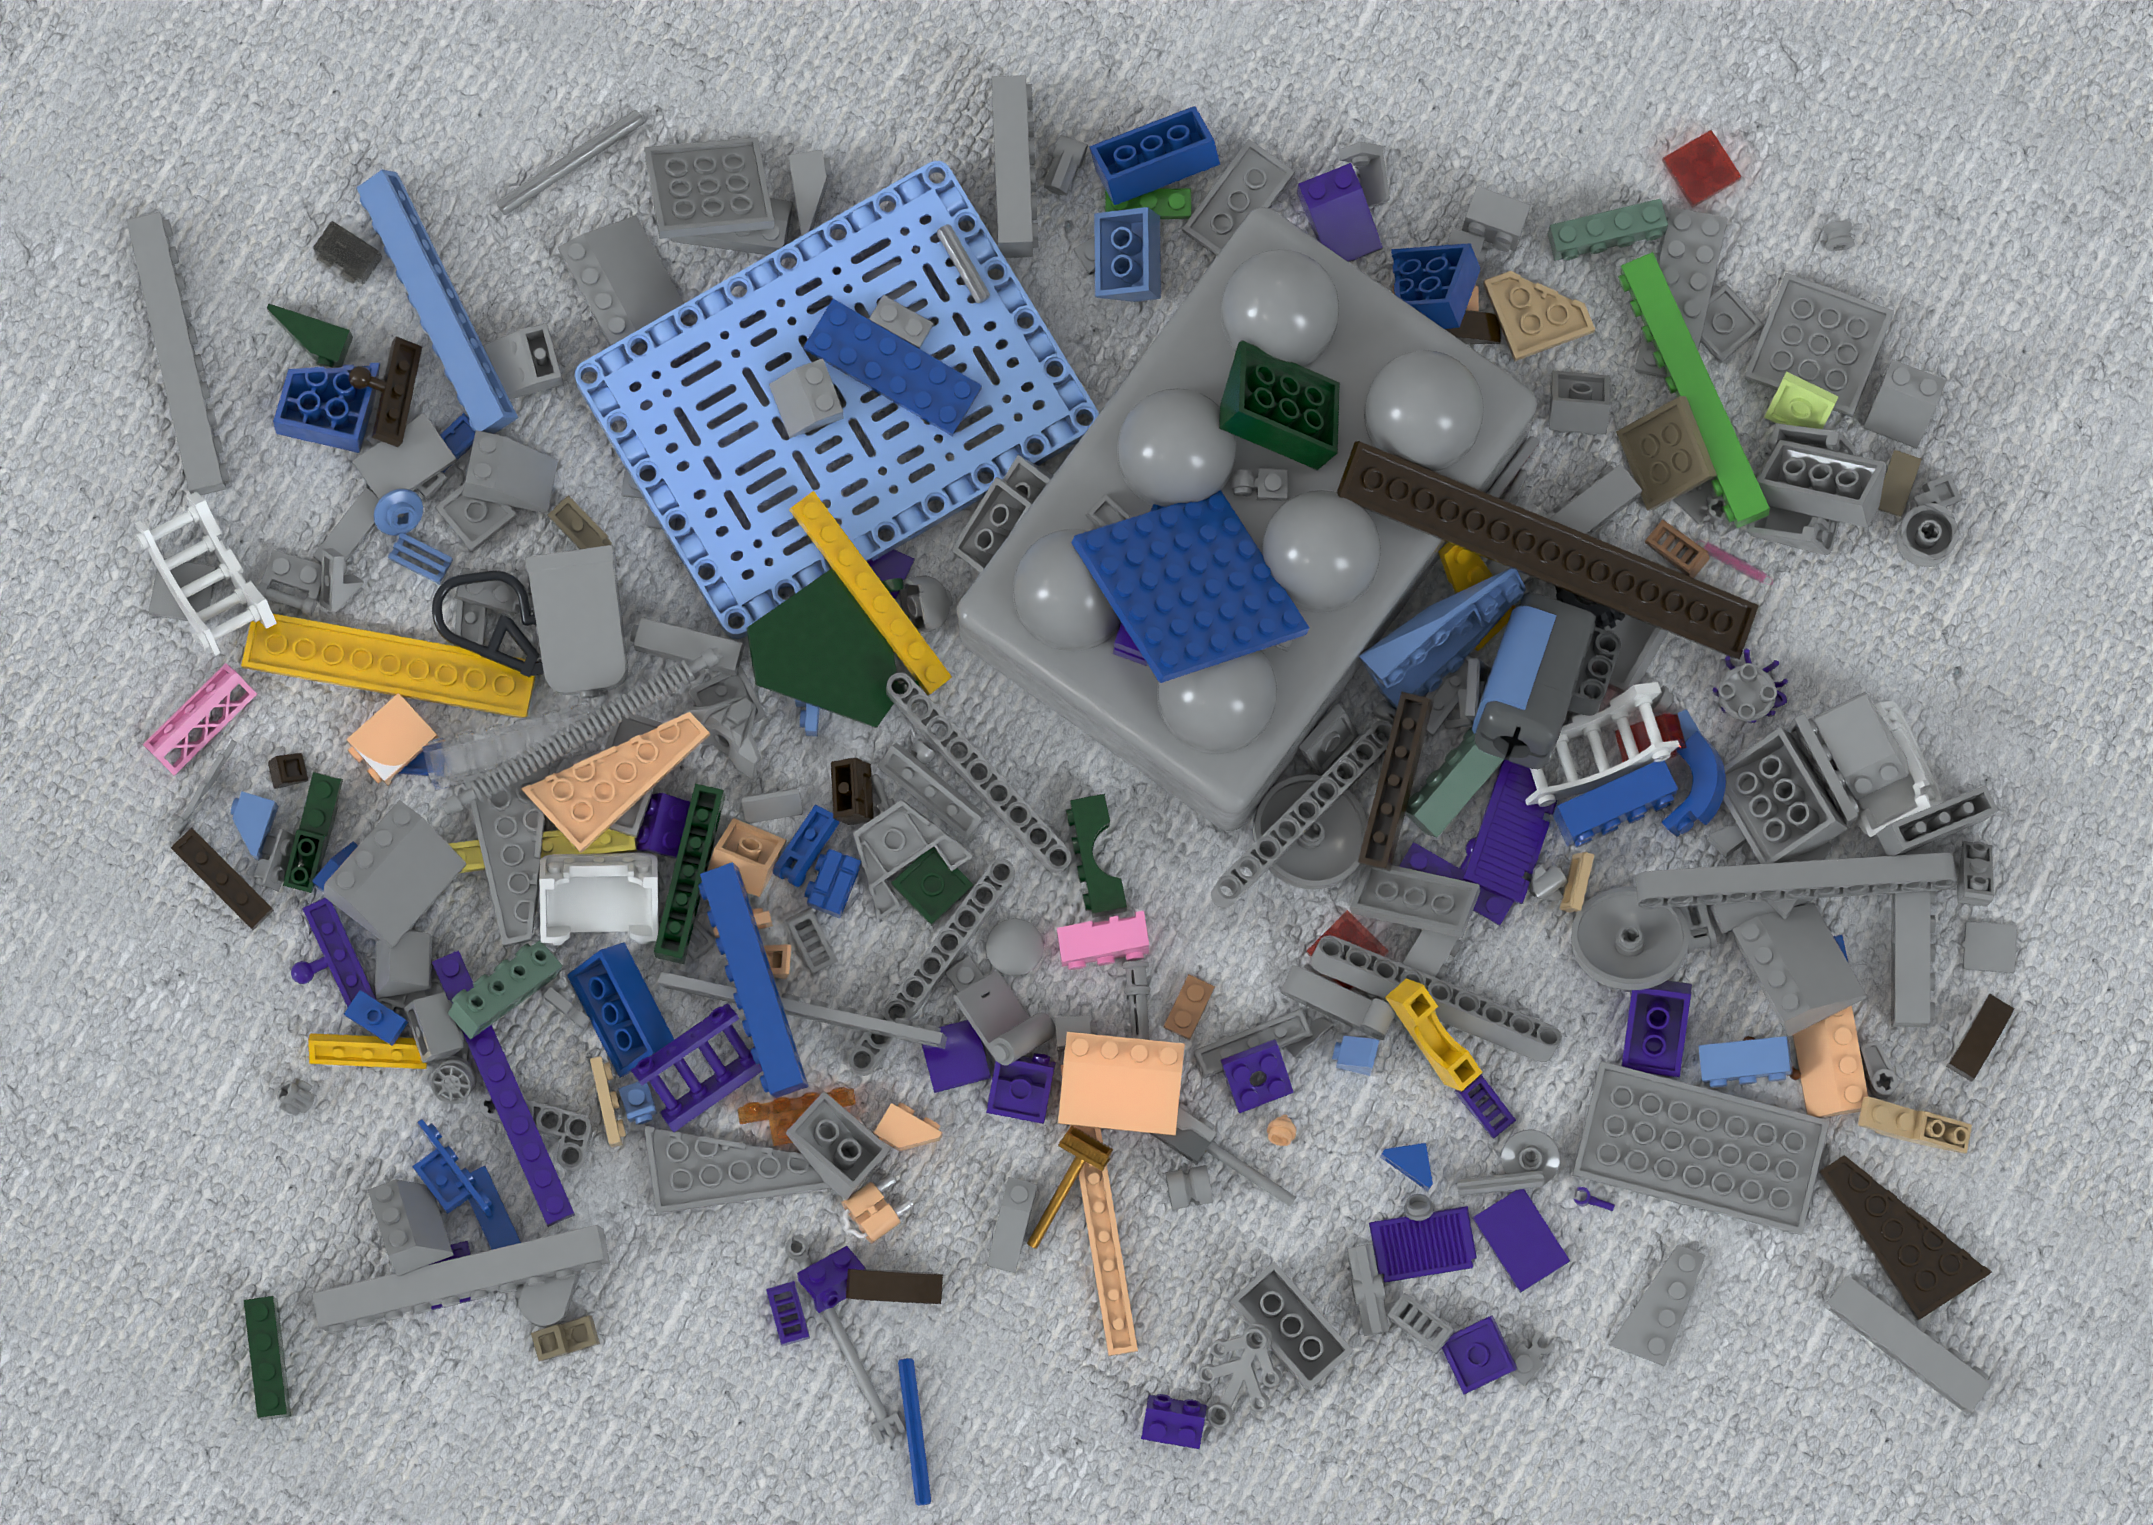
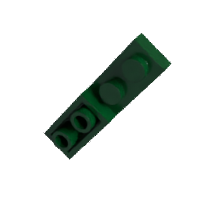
[283,772,343,893]

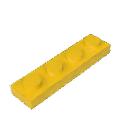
[308,1033,428,1069]

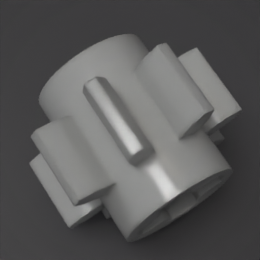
[1700,495,1730,530]
[277,1078,314,1116]

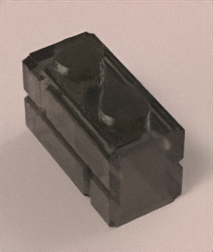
[313,221,382,285]

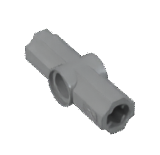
[1347,1244,1389,1336]

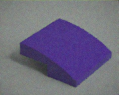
[921,1020,991,1093]

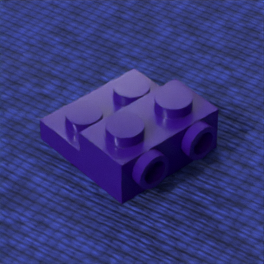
[986,1053,1056,1124]

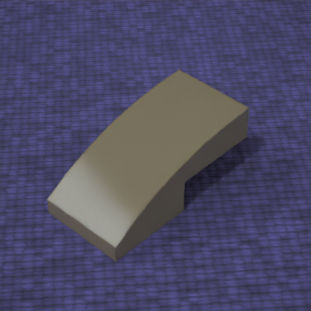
[1878,450,1922,517]
[531,1315,600,1361]

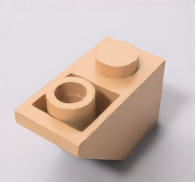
[873,1102,943,1151]

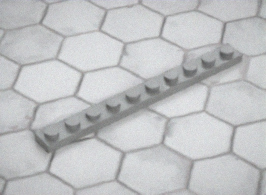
[658,969,947,1049]

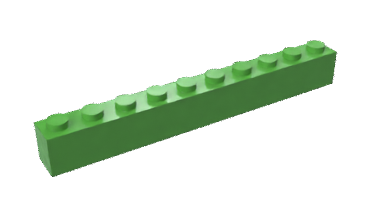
[1618,252,1770,529]

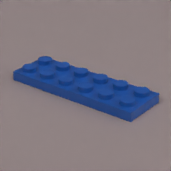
[803,299,982,437]

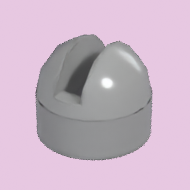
[911,740,937,764]

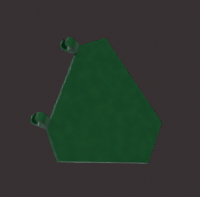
[747,568,920,728]

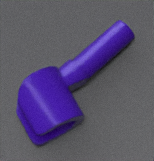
[1574,1187,1615,1211]

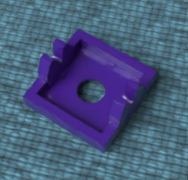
[1220,1039,1294,1114]

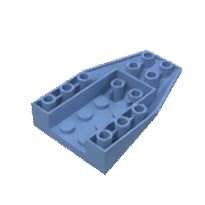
[1359,568,1526,710]

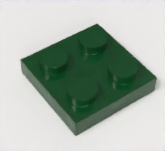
[891,847,974,926]

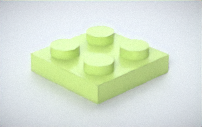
[1764,371,1838,429]

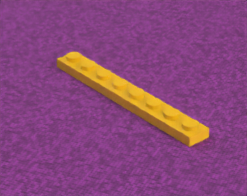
[789,491,952,696]

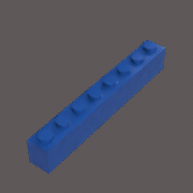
[698,862,809,1098]

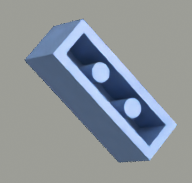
[1699,1036,1793,1088]

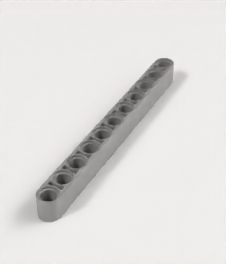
[1635,853,1957,909]

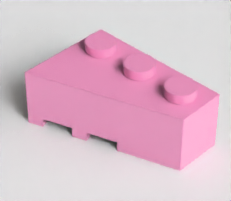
[1057,910,1149,970]

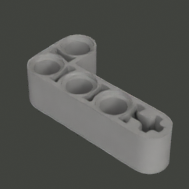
[1280,965,1396,1040]
[479,1093,593,1172]

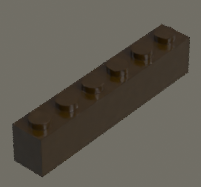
[1358,691,1434,871]

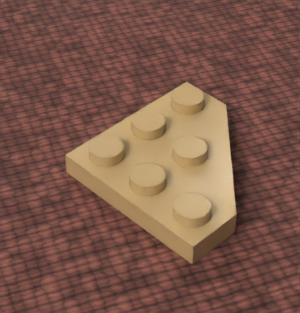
[1483,271,1595,362]

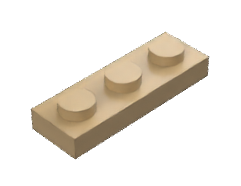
[590,1056,626,1148]

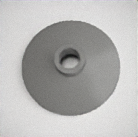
[1501,1129,1560,1184]

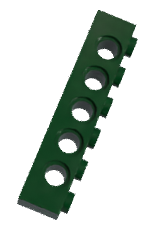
[654,783,725,964]

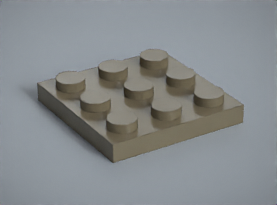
[1616,396,1717,511]

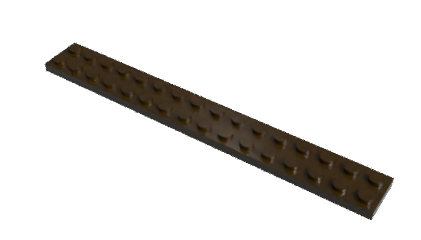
[1336,441,1759,660]

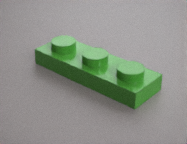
[1105,188,1191,219]

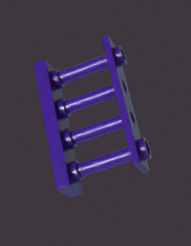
[631,1003,762,1133]

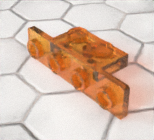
[738,1087,856,1146]

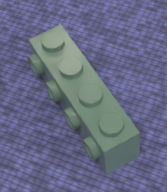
[1547,198,1668,261]
[1405,728,1504,838]
[448,940,563,1039]

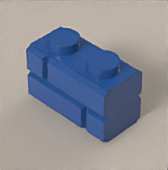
[804,849,862,918]

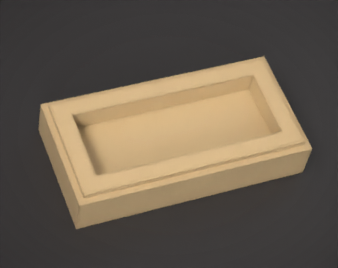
[1560,852,1594,913]

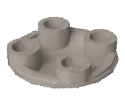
[1718,663,1777,722]
[986,918,1044,976]

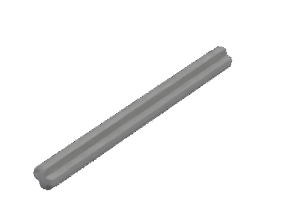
[497,110,644,215]

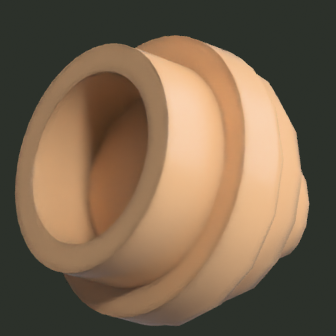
[1267,1114,1296,1146]

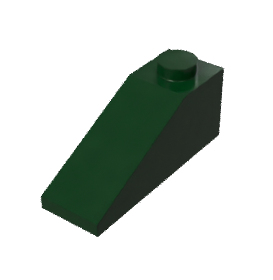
[267,304,353,368]

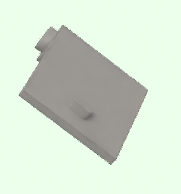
[953,970,1056,1065]

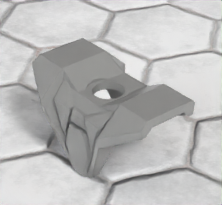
[682,696,761,780]

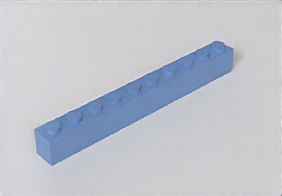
[356,169,518,434]

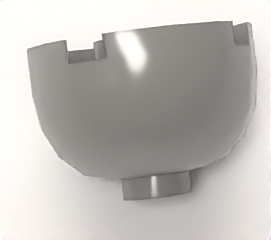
[900,575,953,634]

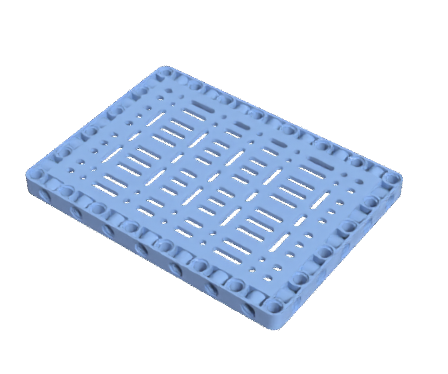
[575,161,1099,639]

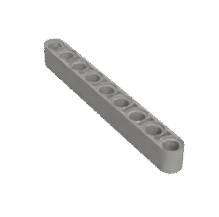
[886,673,1072,874]
[1211,720,1393,908]
[849,859,1015,1076]
[1311,936,1562,1062]

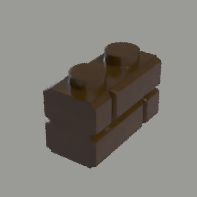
[831,758,874,825]

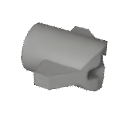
[1528,864,1568,901]

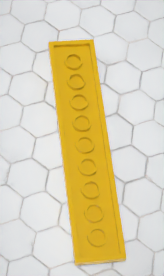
[241,613,538,719]

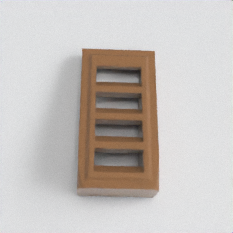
[1645,519,1710,578]

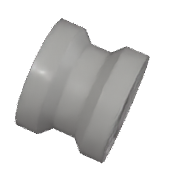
[1823,221,1855,251]

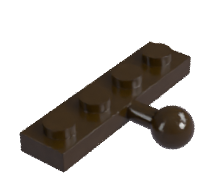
[349,336,422,447]

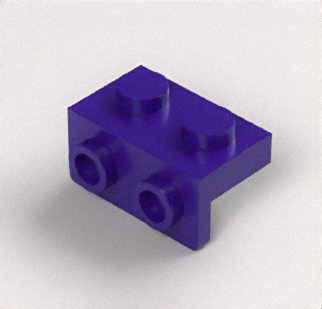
[636,793,690,859]
[797,1246,866,1313]
[1141,1394,1207,1450]

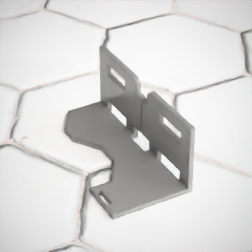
[1286,1018,1334,1059]

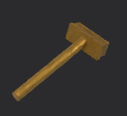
[1027,1126,1113,1249]

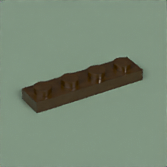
[171,827,274,930]

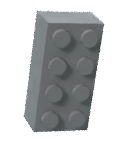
[1229,1261,1354,1392]

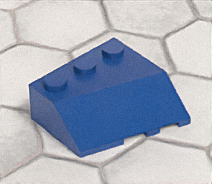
[1391,243,1481,329]
[273,362,380,453]

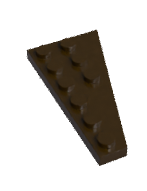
[1819,1155,1992,1321]

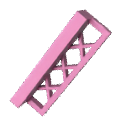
[143,663,257,776]

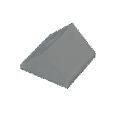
[375,930,432,999]

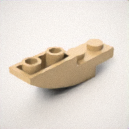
[1858,1097,1972,1154]

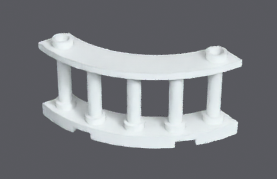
[135,492,277,656]
[1525,682,1680,807]

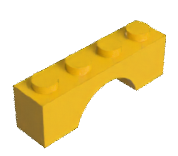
[1385,978,1483,1092]

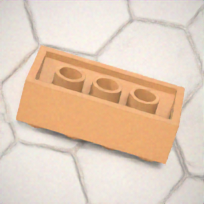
[1793,1006,1868,1118]

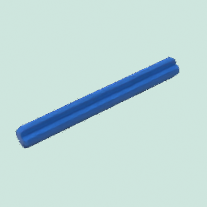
[898,1358,931,1506]

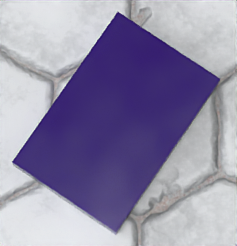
[1472,1189,1570,1293]

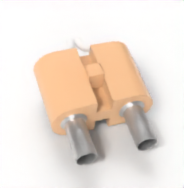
[842,1175,914,1244]

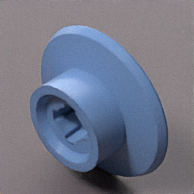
[374,489,423,536]

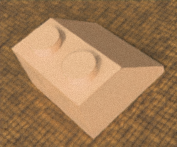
[707,818,786,897]

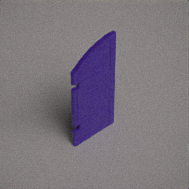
[1462,759,1558,904]

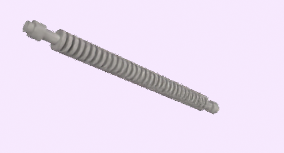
[442,647,723,815]

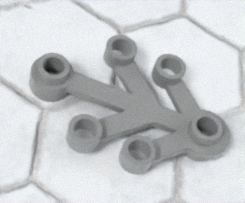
[1199,1323,1282,1428]

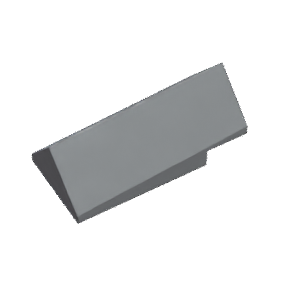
[952,455,1053,573]

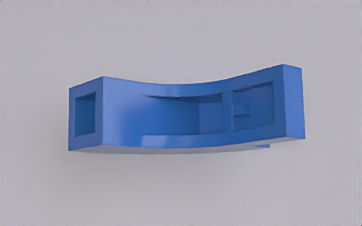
[1662,731,1726,837]

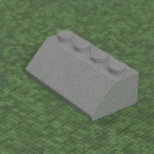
[671,198,793,255]
[1757,440,1886,528]

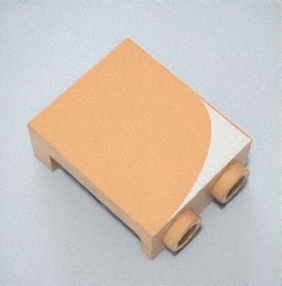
[346,693,440,786]

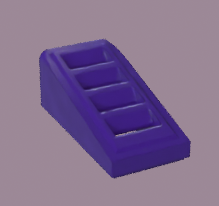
[1454,1074,1516,1139]
[766,1281,810,1346]

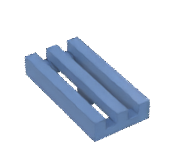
[388,533,453,585]

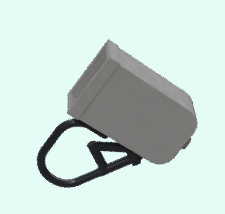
[432,545,628,699]

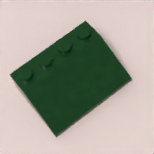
[1219,340,1340,470]

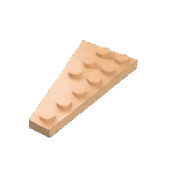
[521,712,710,853]

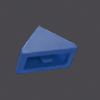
[1380,1143,1433,1192]

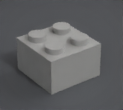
[1462,186,1531,252]

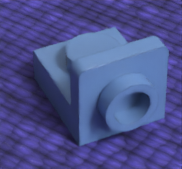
[618,1082,658,1125]

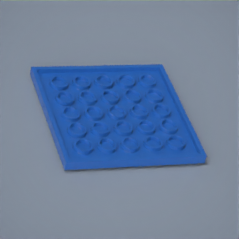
[1071,490,1310,683]

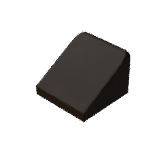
[268,753,308,789]

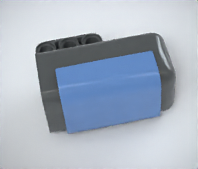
[1472,593,1621,770]

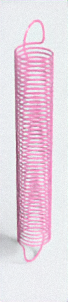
[1697,541,1773,585]

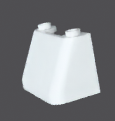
[1820,702,1944,838]
[539,853,658,945]

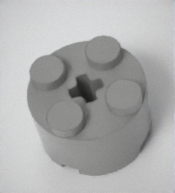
[1896,503,1959,567]

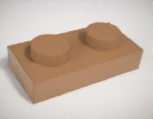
[1163,974,1215,1040]

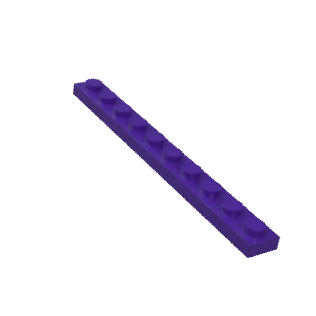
[432,950,575,1227]

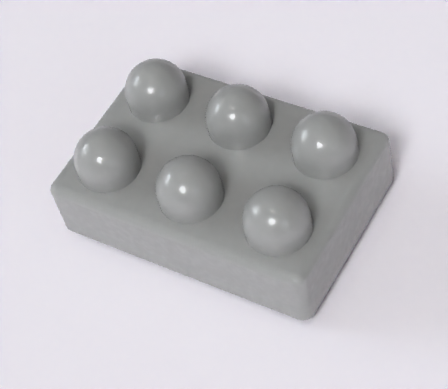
[957,207,1537,831]

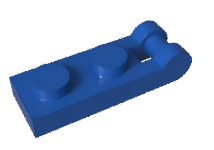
[773,804,840,887]

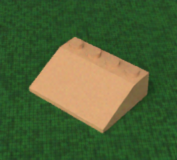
[1058,1032,1185,1136]

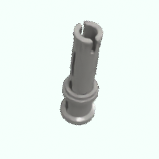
[1122,961,1151,1040]

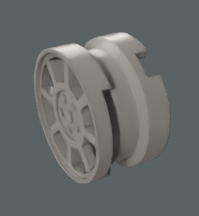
[431,1057,477,1104]

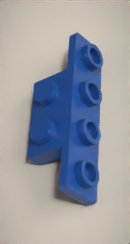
[412,1119,493,1218]

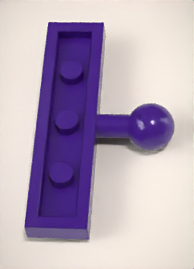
[1399,837,1514,926]
[291,898,377,1007]

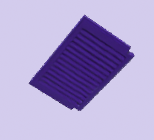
[1369,1206,1477,1283]

